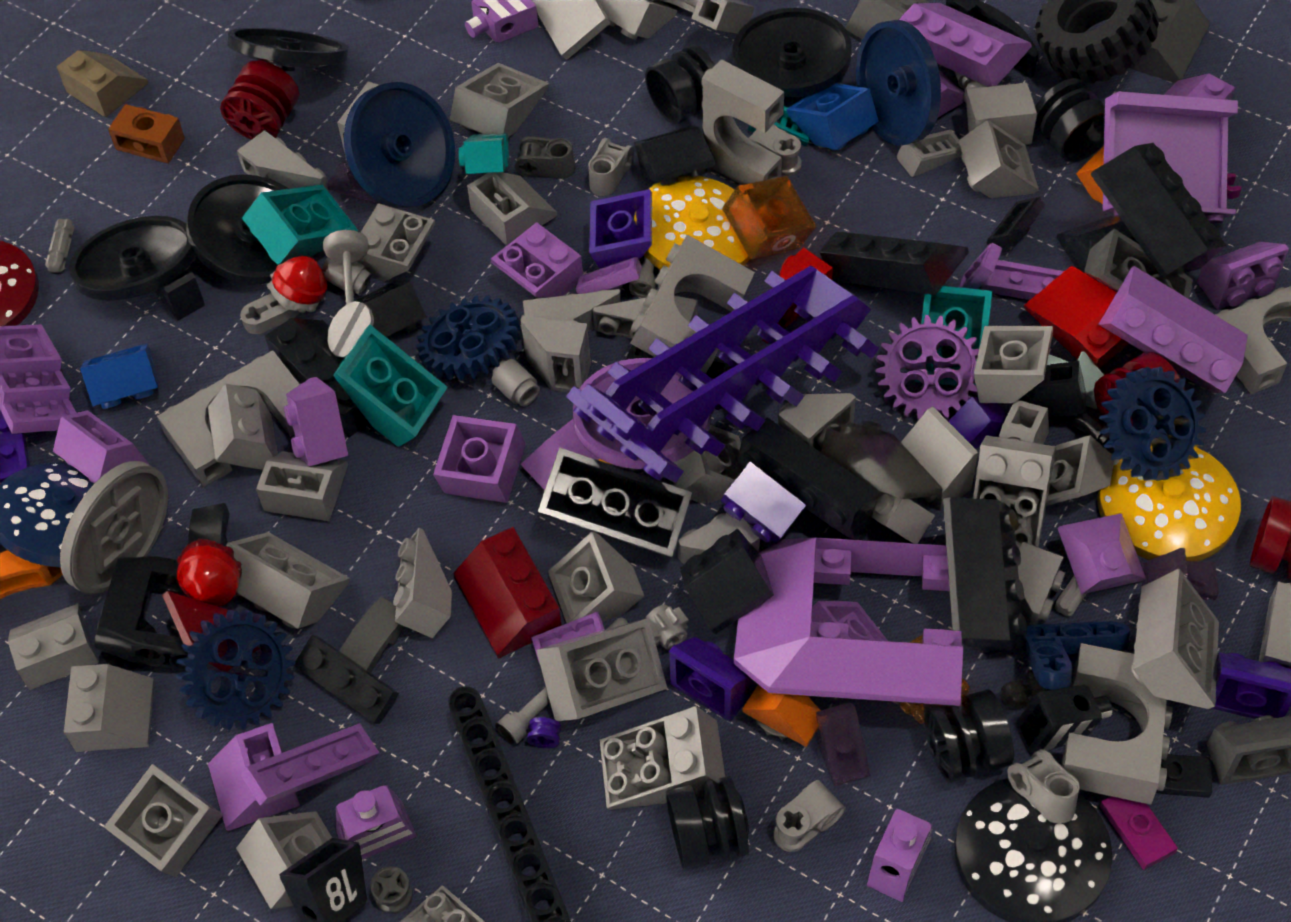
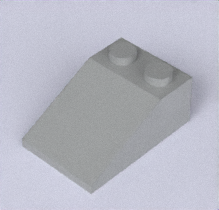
[450,63,549,137]
[536,618,667,721]

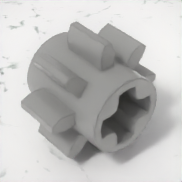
[646,605,689,650]

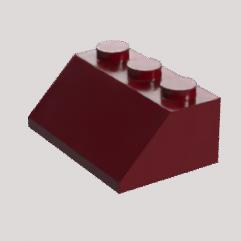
[453,527,562,659]

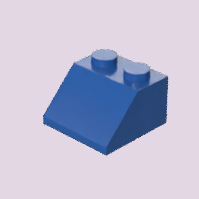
[786,83,878,150]
[80,343,159,409]

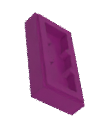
[1099,796,1178,870]

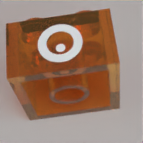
[722,176,817,260]

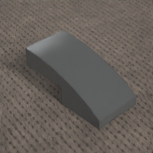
[339,596,405,673]

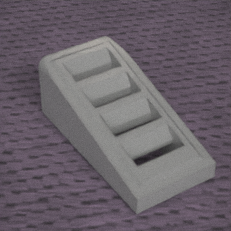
[897,129,962,177]

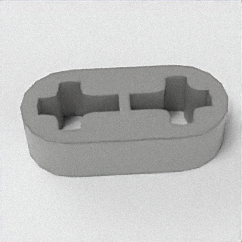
[240,293,300,334]

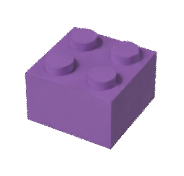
[433,415,526,503]

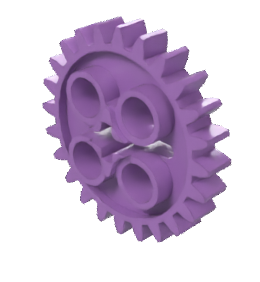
[876,315,979,421]

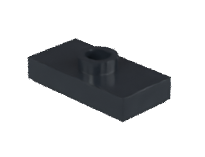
[986,197,1045,249]
[1156,754,1213,798]

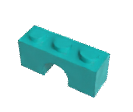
[459,133,510,174]

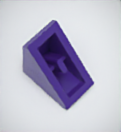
[948,396,1007,449]

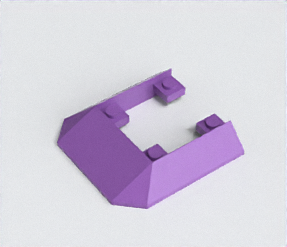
[734,538,963,706]

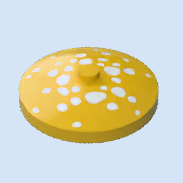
[634,176,759,270]
[1097,445,1241,565]

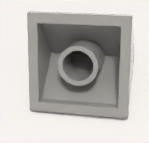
[965,82,1037,145]

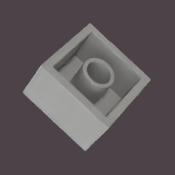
[104,764,223,877]

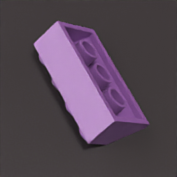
[899,3,1032,87]
[1098,266,1248,393]

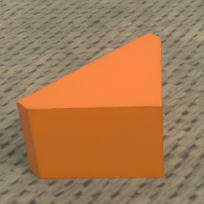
[742,684,825,747]

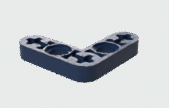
[1023,621,1130,690]

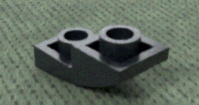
[188,503,230,546]

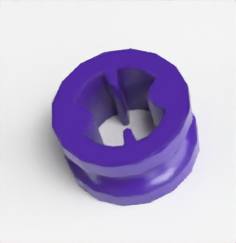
[527,717,562,749]

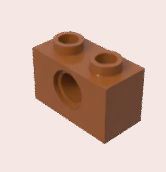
[108,104,185,164]

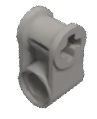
[749,124,802,176]
[588,138,635,196]
[1007,749,1080,823]
[773,780,846,852]

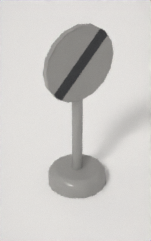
[323,230,374,358]

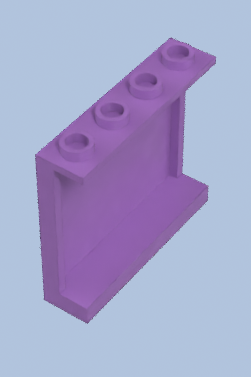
[1103,91,1238,224]

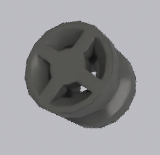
[371,866,413,914]

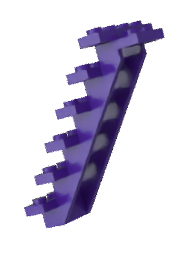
[566,266,880,483]

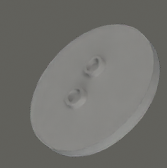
[60,461,168,594]

